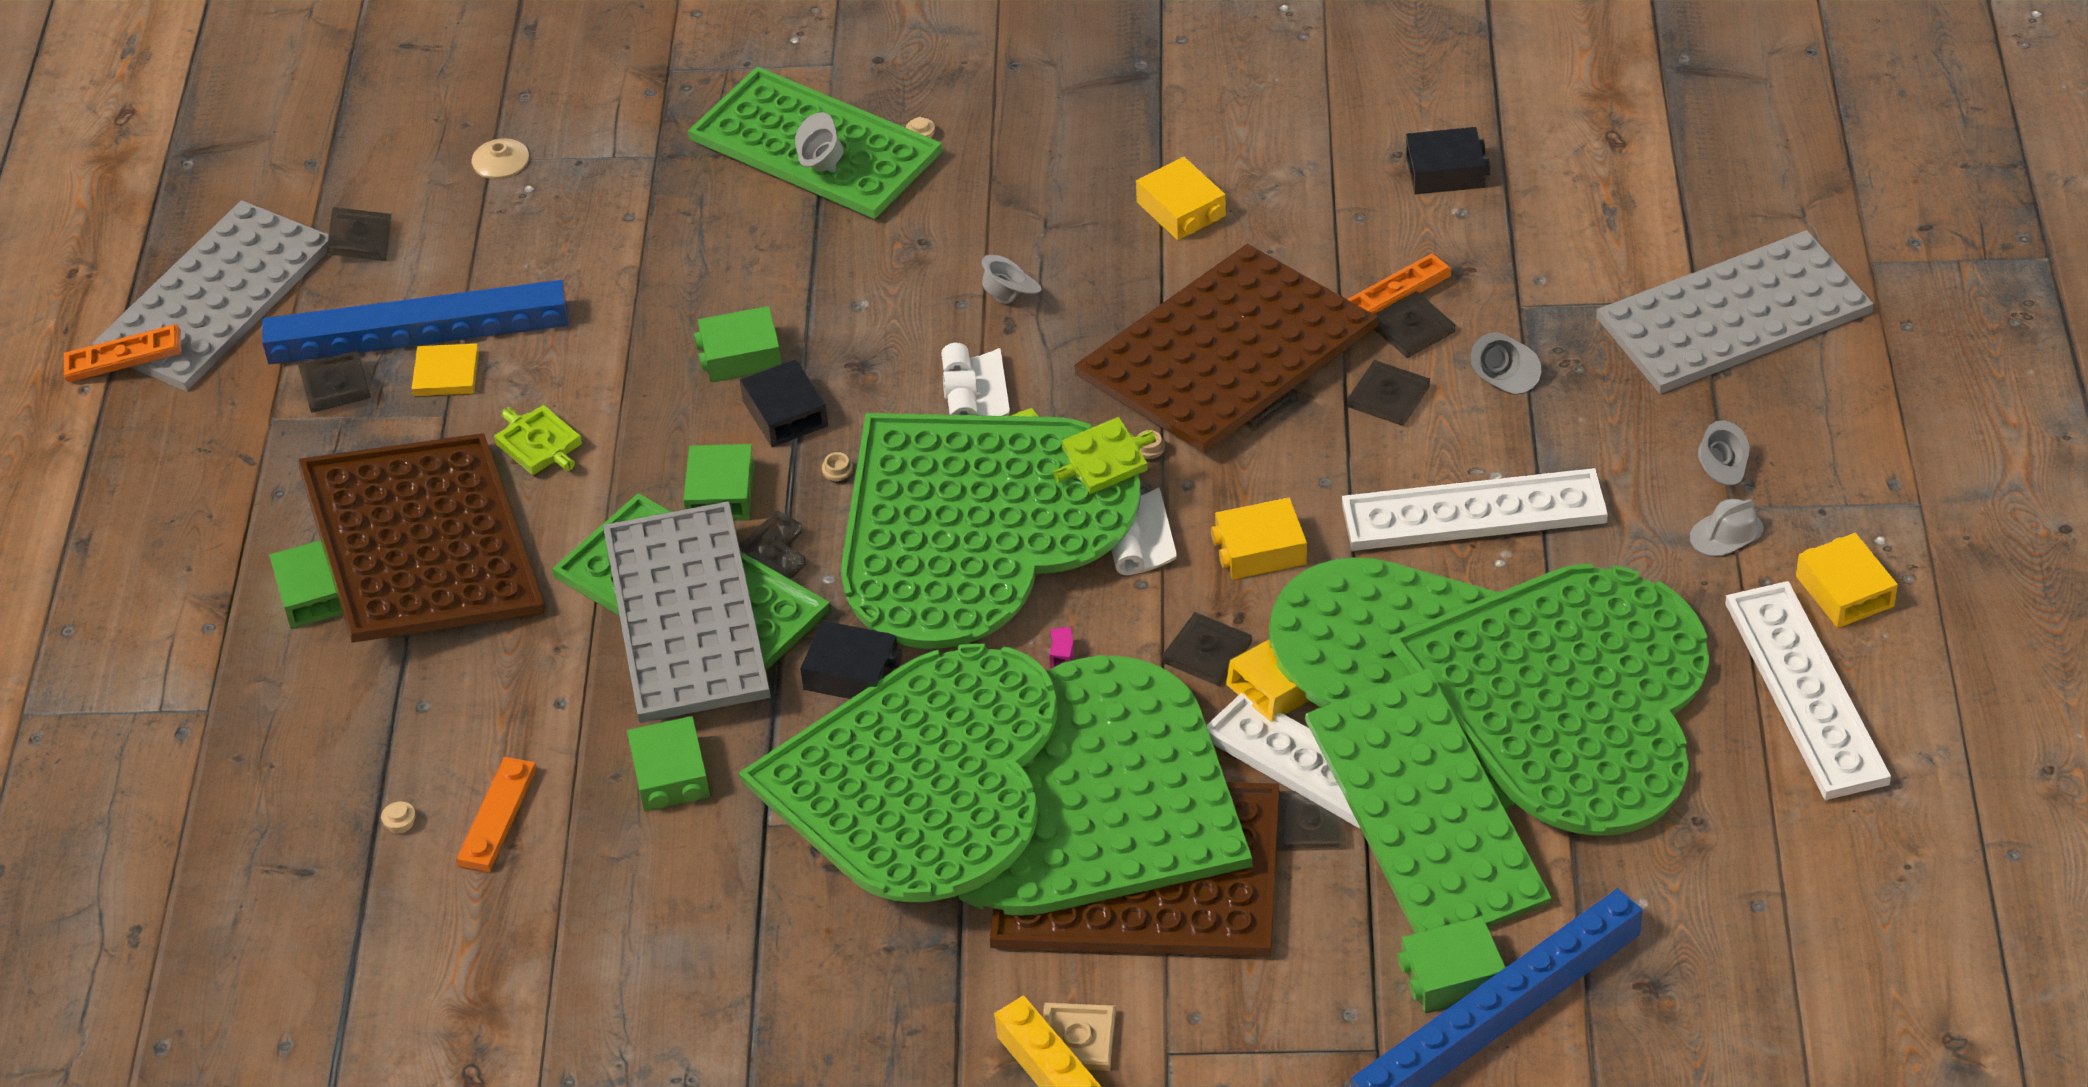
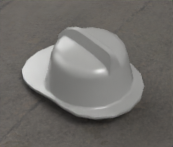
[795,112,844,173]
[982,254,1042,304]
[1470,332,1542,394]
[1698,420,1750,485]
[1690,499,1764,557]

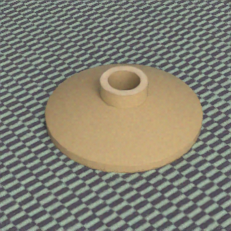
[472,138,529,179]

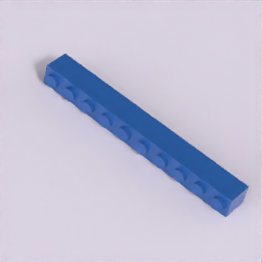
[262,280,568,365]
[1351,888,1643,1087]

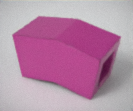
[1049,627,1074,668]

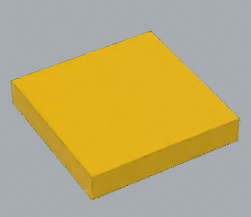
[412,343,479,397]

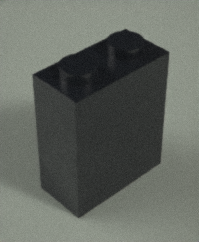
[1406,127,1490,194]
[740,359,828,447]
[800,620,902,699]

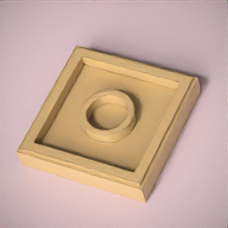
[1043,1003,1116,1071]

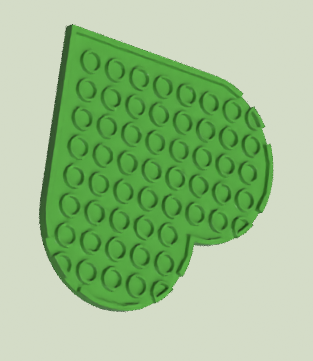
[841,413,1141,649]
[1268,558,1516,813]
[1388,563,1710,836]
[738,644,1058,902]
[959,655,1253,915]

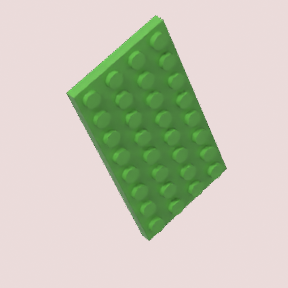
[688,66,943,219]
[552,493,831,672]
[1305,668,1551,934]

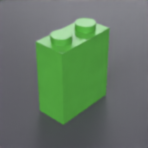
[694,306,782,382]
[683,444,755,521]
[269,540,343,629]
[627,716,710,811]
[1397,916,1506,1013]

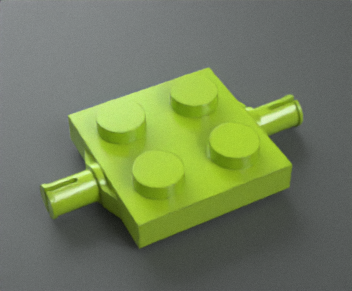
[494,405,582,476]
[1053,417,1156,494]

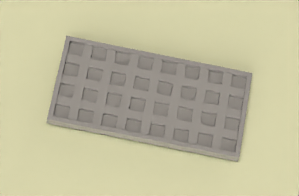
[91,200,335,392]
[1596,230,1874,394]
[603,501,771,723]

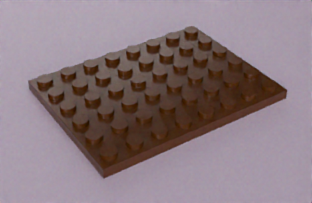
[1074,243,1378,453]
[299,433,544,643]
[990,782,1280,957]

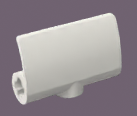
[941,343,1010,416]
[1111,488,1177,575]

